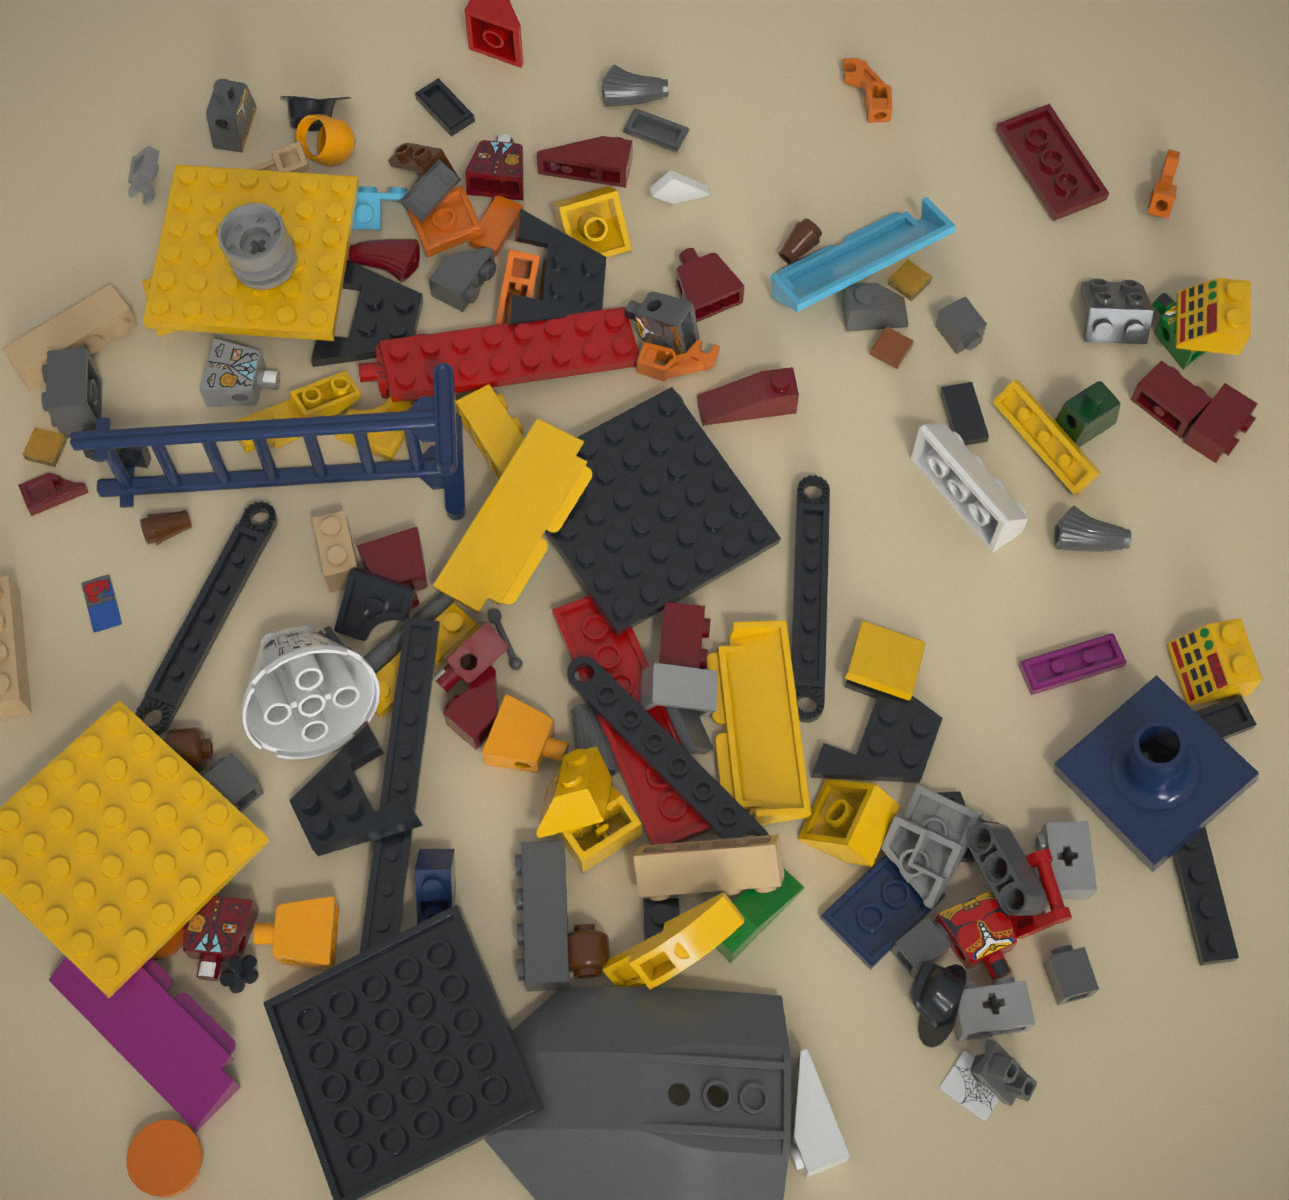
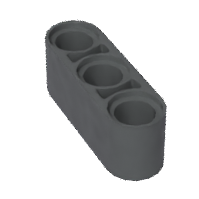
[966,822,1047,916]

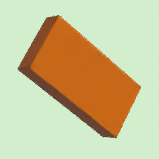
[469,196,524,257]

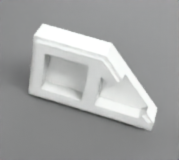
[650,170,710,204]

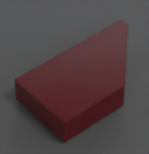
[18,472,89,516]

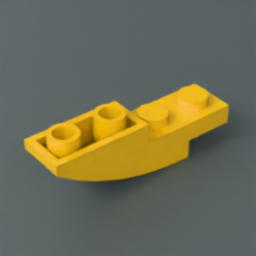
[232,370,362,453]
[602,892,745,990]

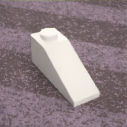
[789,1049,850,1178]

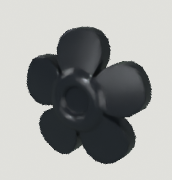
[219,954,259,993]

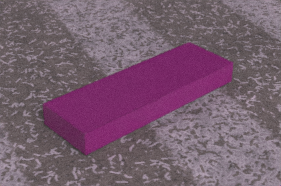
[1018,633,1127,695]

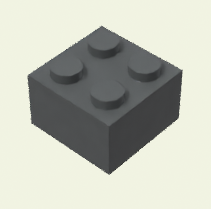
[41,348,103,439]

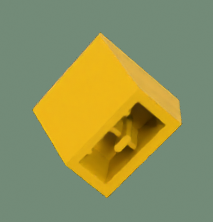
[557,785,642,873]

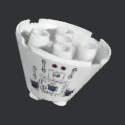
[241,625,380,759]

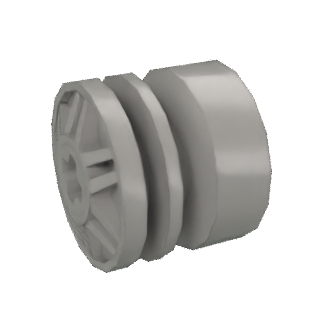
[217,203,298,290]

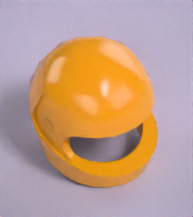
[295,114,356,167]

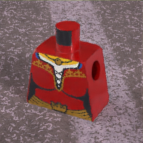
[933,890,1017,981]

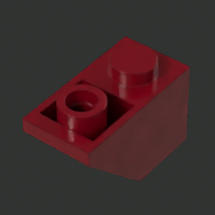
[443,665,499,750]

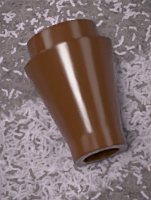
[779,219,822,265]
[140,510,192,545]

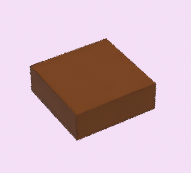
[870,326,914,369]

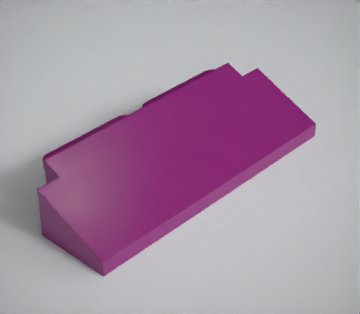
[49,957,241,1131]

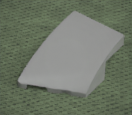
[881,785,983,909]

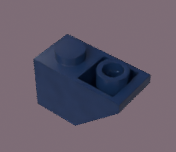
[415,849,456,924]

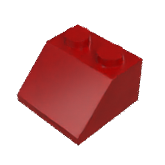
[464,0,524,68]

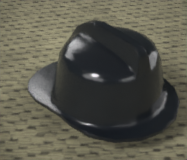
[280,96,351,132]
[909,961,967,1048]

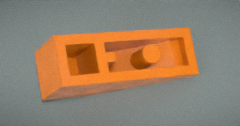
[495,249,540,325]

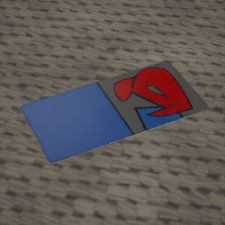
[81,574,122,633]

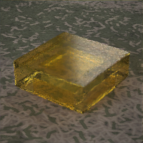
[888,259,932,302]
[22,427,67,467]

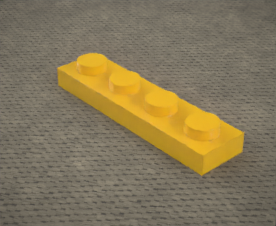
[992,380,1101,495]
[375,603,476,719]

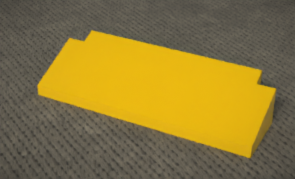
[433,418,592,615]
[706,620,811,825]

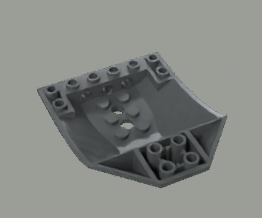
[484,986,791,1200]

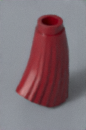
[349,239,420,282]

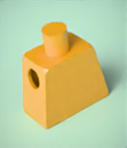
[482,694,569,773]
[254,897,340,971]

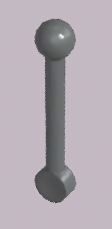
[488,609,523,670]

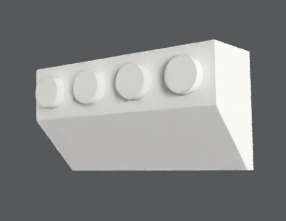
[911,424,1028,553]

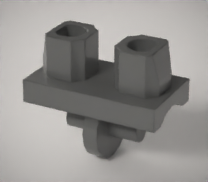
[971,1039,1037,1106]

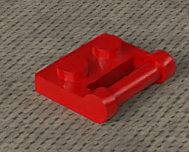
[1006,849,1072,939]

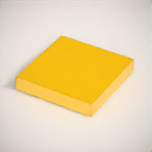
[845,620,926,701]

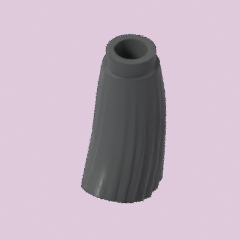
[602,65,669,107]
[1054,505,1131,552]
[570,704,620,777]

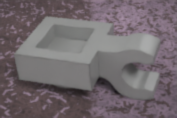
[128,146,159,205]

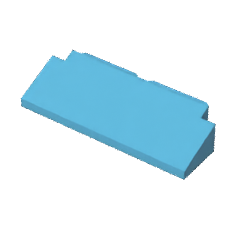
[770,197,955,312]

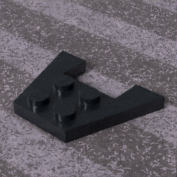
[507,209,607,326]
[311,260,424,367]
[811,679,943,783]
[289,724,423,856]

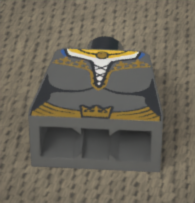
[206,79,257,153]
[625,291,700,355]

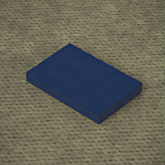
[820,854,946,970]

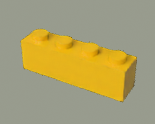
[455,384,525,480]

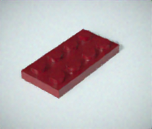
[996,103,1109,221]

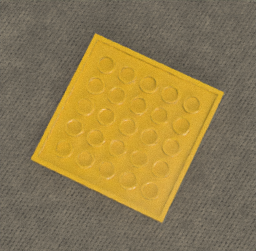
[143,164,359,341]
[0,700,270,998]

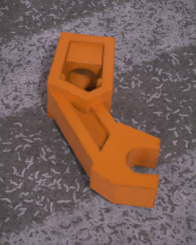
[842,58,893,123]
[1148,149,1180,219]
[637,340,720,382]

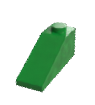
[716,869,804,963]

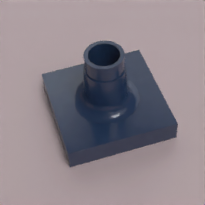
[1054,675,1259,872]

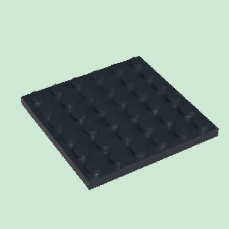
[545,387,781,637]
[263,905,544,1200]

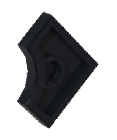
[334,567,417,642]

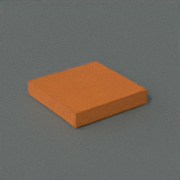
[407,185,484,257]

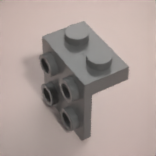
[1081,278,1154,344]

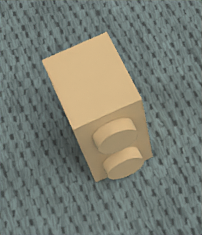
[312,510,359,593]

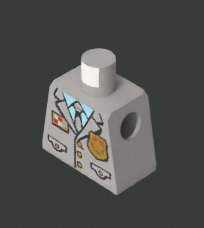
[200,338,280,407]

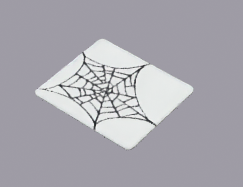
[939,1051,999,1121]

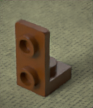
[388,143,458,177]

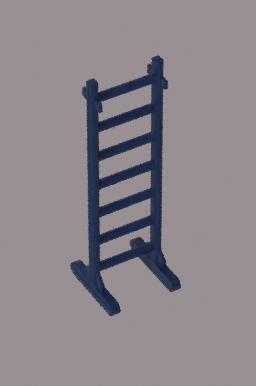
[70,363,466,521]

